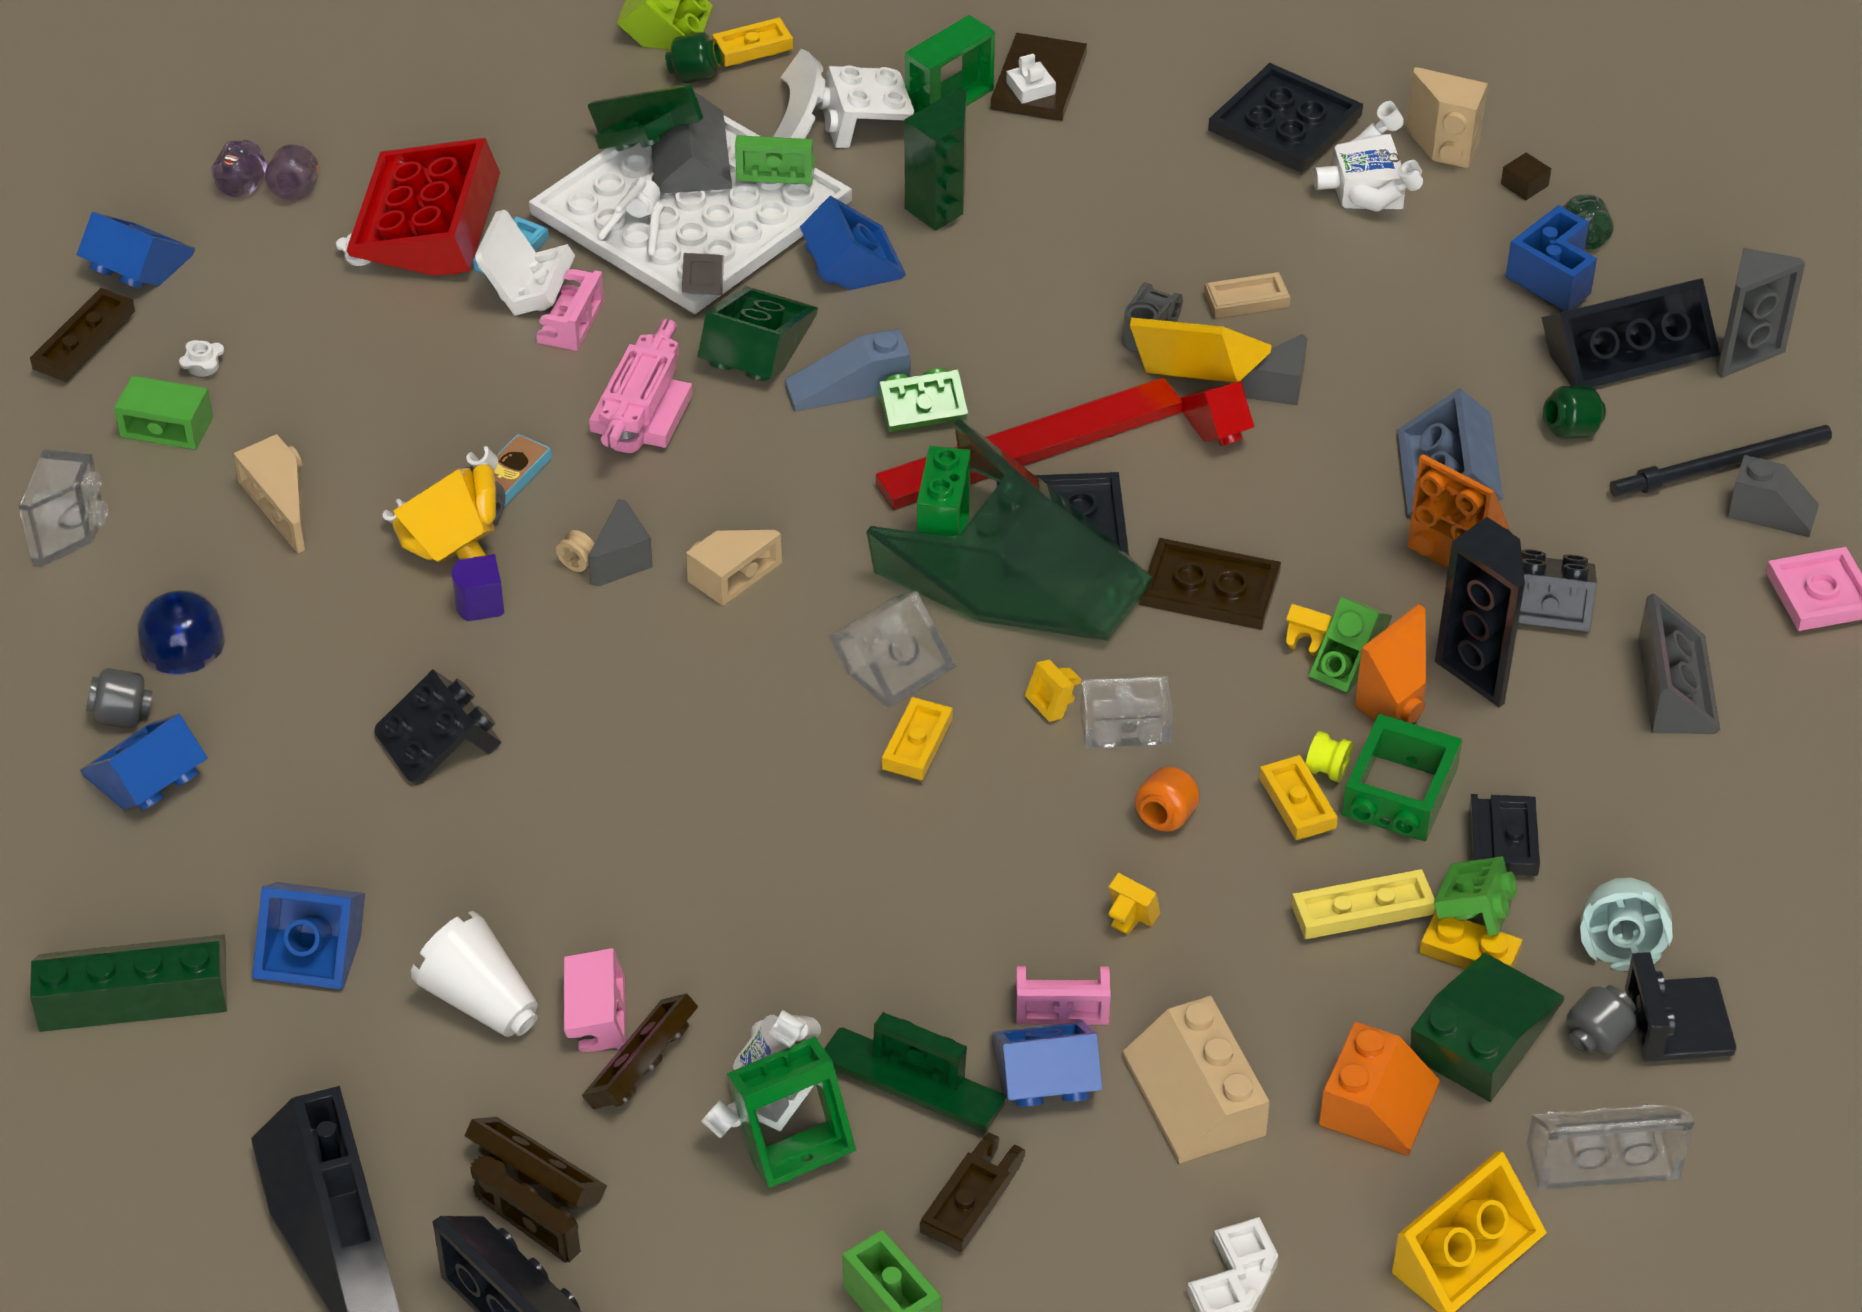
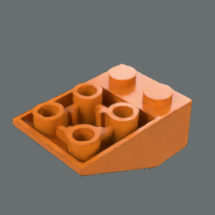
[1407,454,1509,568]

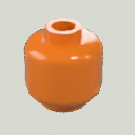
[1135,766,1200,832]

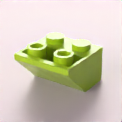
[616,0,713,50]

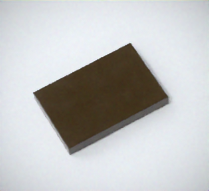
[991,32,1087,121]
[1139,538,1281,630]

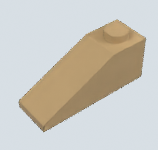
[233,434,305,554]

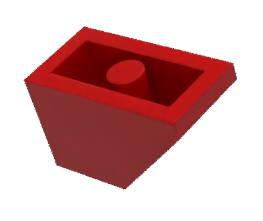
[1180,381,1255,446]

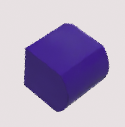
[452,554,504,621]

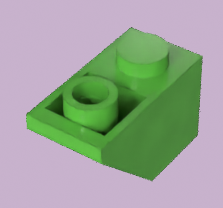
[1309,597,1392,693]

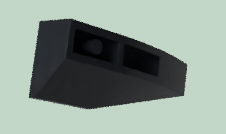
[251,1086,400,1312]

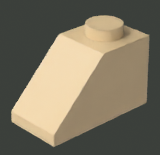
[686,530,782,606]

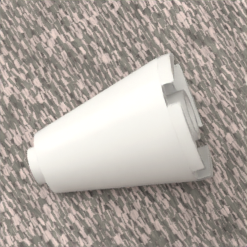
[411,911,538,1037]

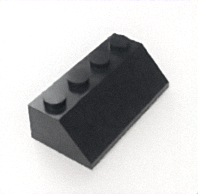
[1541,278,1720,387]
[1435,517,1525,707]
[432,1216,582,1312]

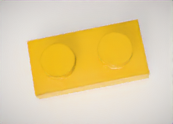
[712,17,793,67]
[882,697,953,781]
[1259,755,1338,840]
[1419,911,1523,969]

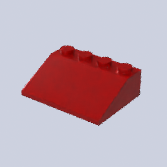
[346,138,500,276]

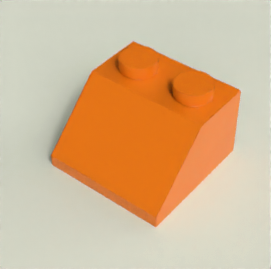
[1319,1021,1440,1156]

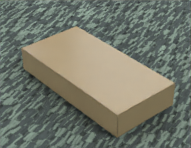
[1204,272,1290,319]

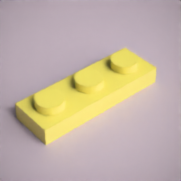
[1291,869,1436,939]

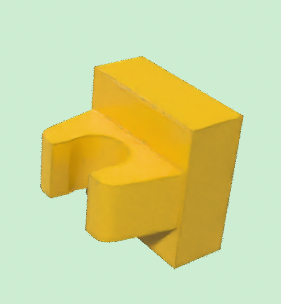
[1286,604,1333,656]
[1025,659,1081,722]
[1109,873,1161,935]

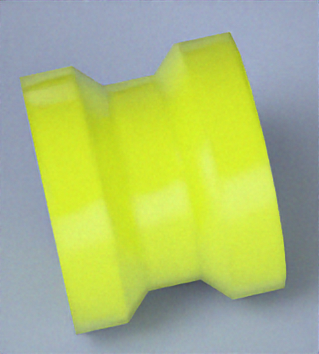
[1305,731,1354,783]

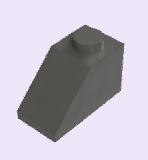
[1728,455,1819,537]

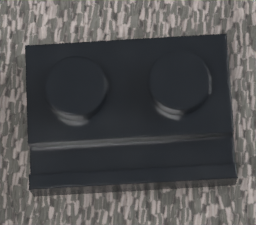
[1469,794,1540,876]

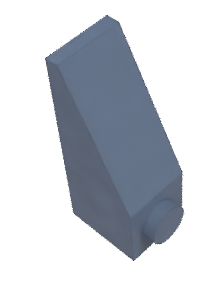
[785,329,910,411]

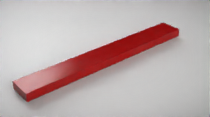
[876,377,1183,510]

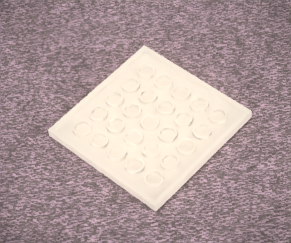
[529,115,852,314]

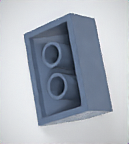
[1397,388,1503,517]

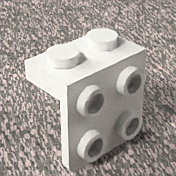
[817,65,914,148]
[475,210,575,316]

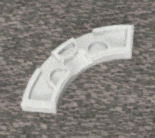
[773,49,826,139]

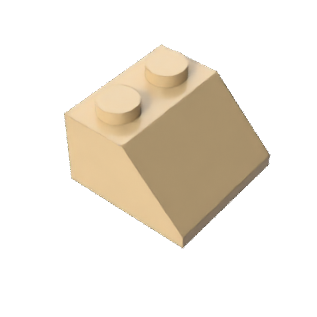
[1406,67,1488,169]

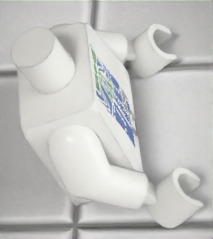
[1313,101,1423,212]
[701,1010,821,1138]

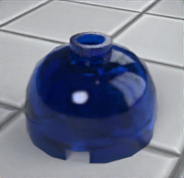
[137,590,225,675]

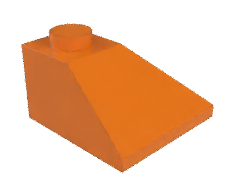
[1355,604,1426,723]

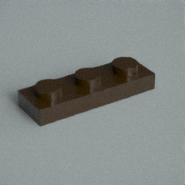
[30,288,135,382]
[581,993,698,1109]
[464,1117,607,1208]

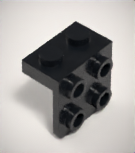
[374,669,502,784]

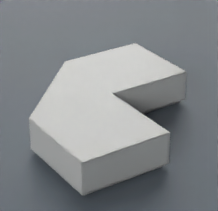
[1187,1217,1278,1312]

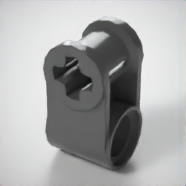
[1123,282,1183,353]

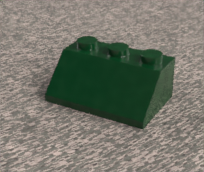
[904,87,967,231]

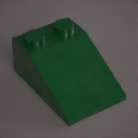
[697,286,818,381]
[1411,952,1565,1102]

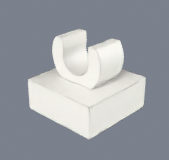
[1006,54,1056,104]

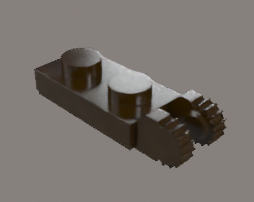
[920,1132,1025,1253]
[470,1155,581,1263]

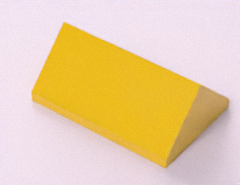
[1130,318,1272,383]
[1392,1151,1547,1312]

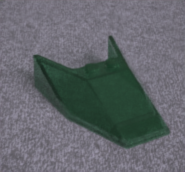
[866,417,1152,641]

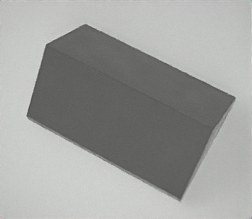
[651,84,732,194]
[1717,248,1805,378]
[1638,593,1721,734]

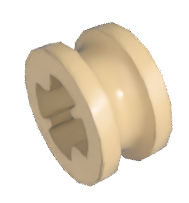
[556,530,595,572]

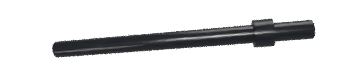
[1609,424,1832,497]

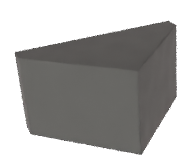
[1241,334,1307,405]
[589,499,653,586]

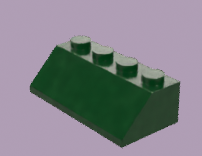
[30,934,227,1032]

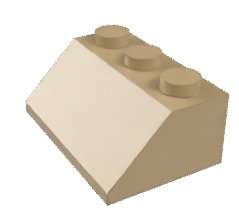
[1123,996,1270,1164]

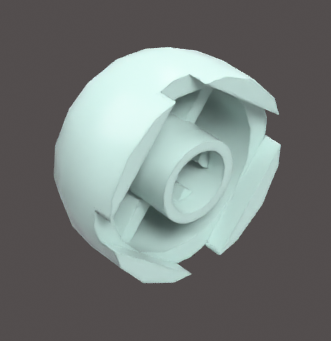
[1580,877,1673,971]

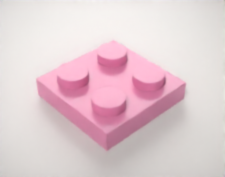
[1766,547,1862,631]

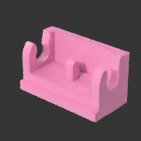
[536,269,604,351]
[564,948,626,1052]
[1016,966,1111,1025]

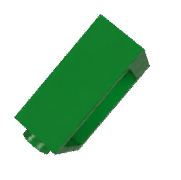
[904,15,995,114]
[917,446,971,579]
[1342,714,1462,842]
[727,1036,857,1188]

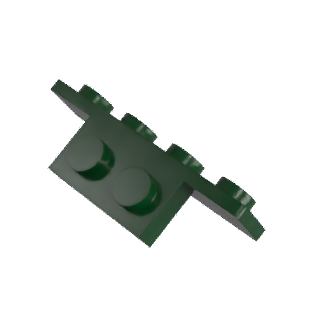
[588,84,704,151]
[824,1012,1005,1132]

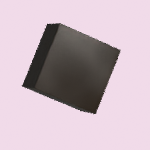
[1501,152,1552,200]

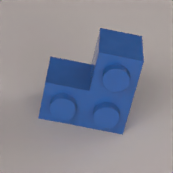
[1505,205,1597,311]

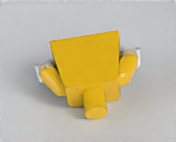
[382,446,498,562]

